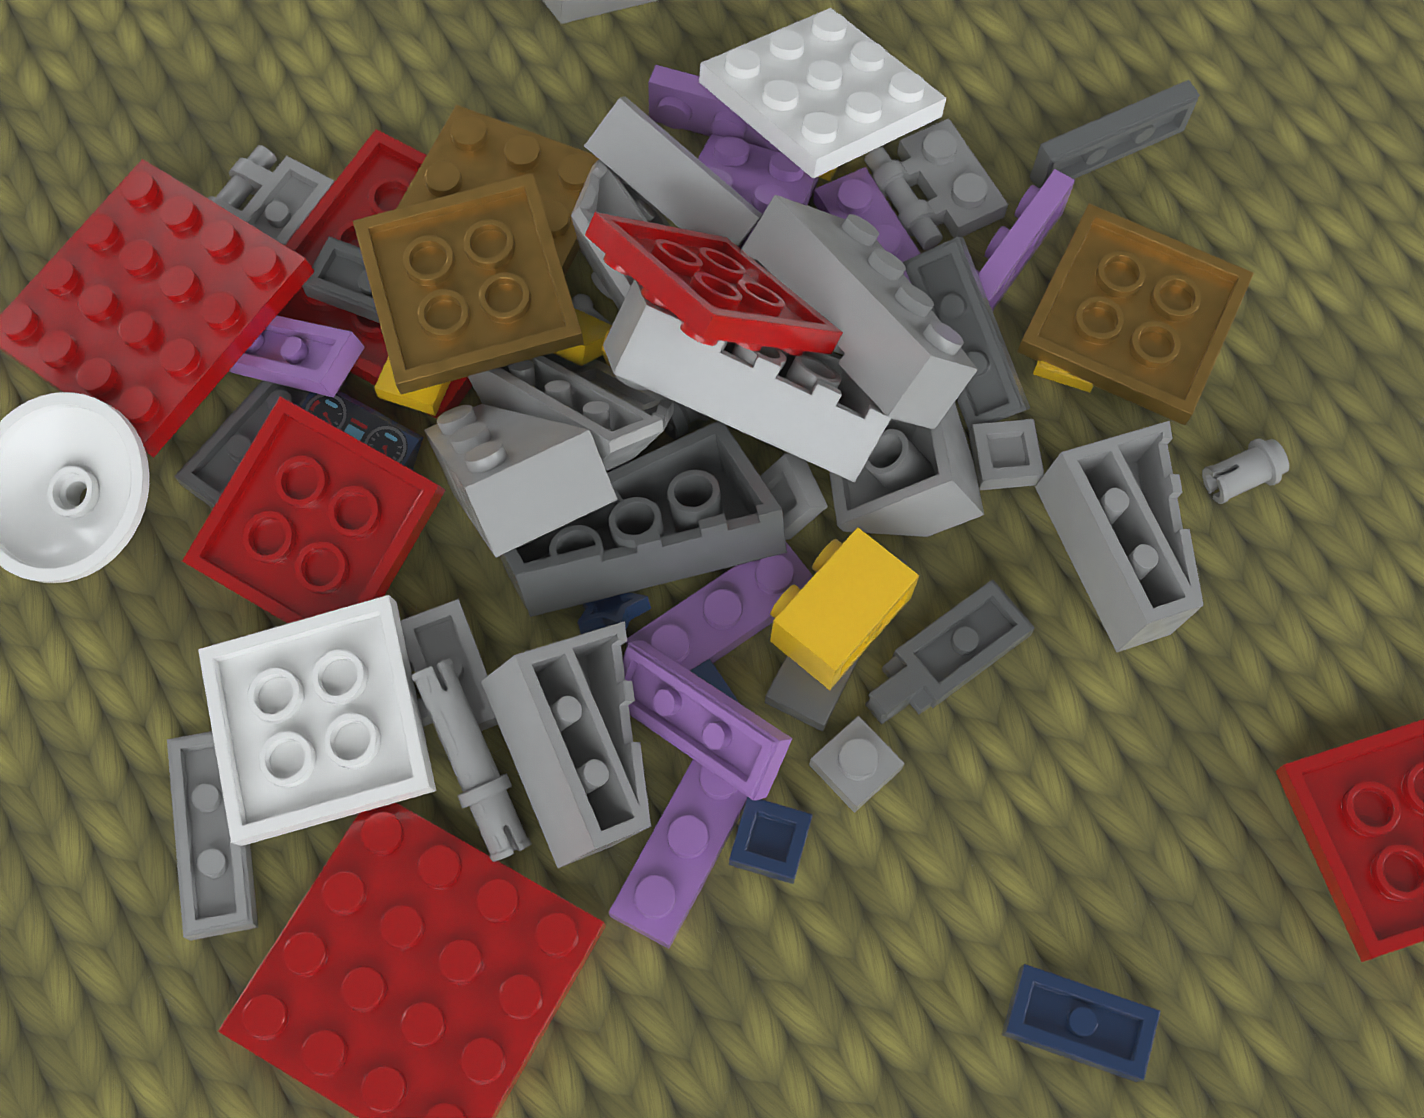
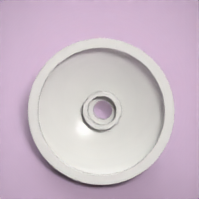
[0,392,149,583]

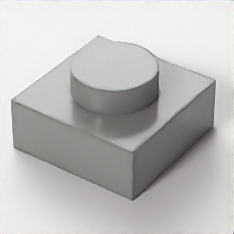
[969,419,1044,491]
[760,454,828,540]
[809,716,904,813]

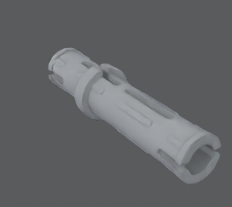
[411,658,532,862]

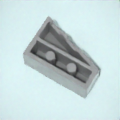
[424,404,618,557]
[1035,421,1204,652]
[481,621,651,868]

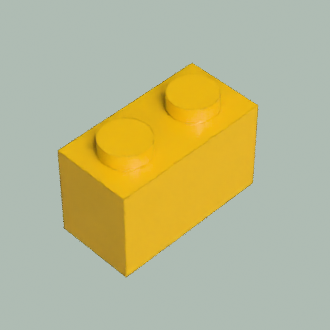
[770,527,919,690]

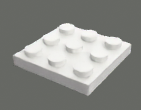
[699,8,946,179]
[198,595,436,846]

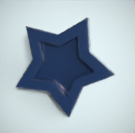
[577,592,651,635]

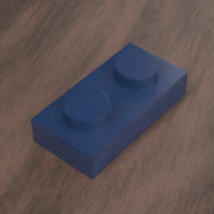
[1001,964,1160,1082]

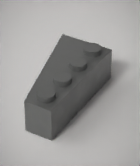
[500,421,787,617]

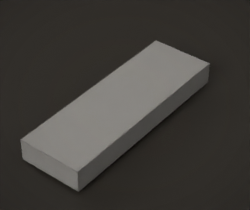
[584,96,763,247]
[167,731,258,941]

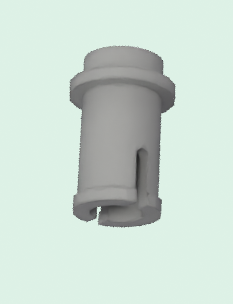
[1202,438,1289,504]

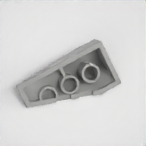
[830,402,984,537]

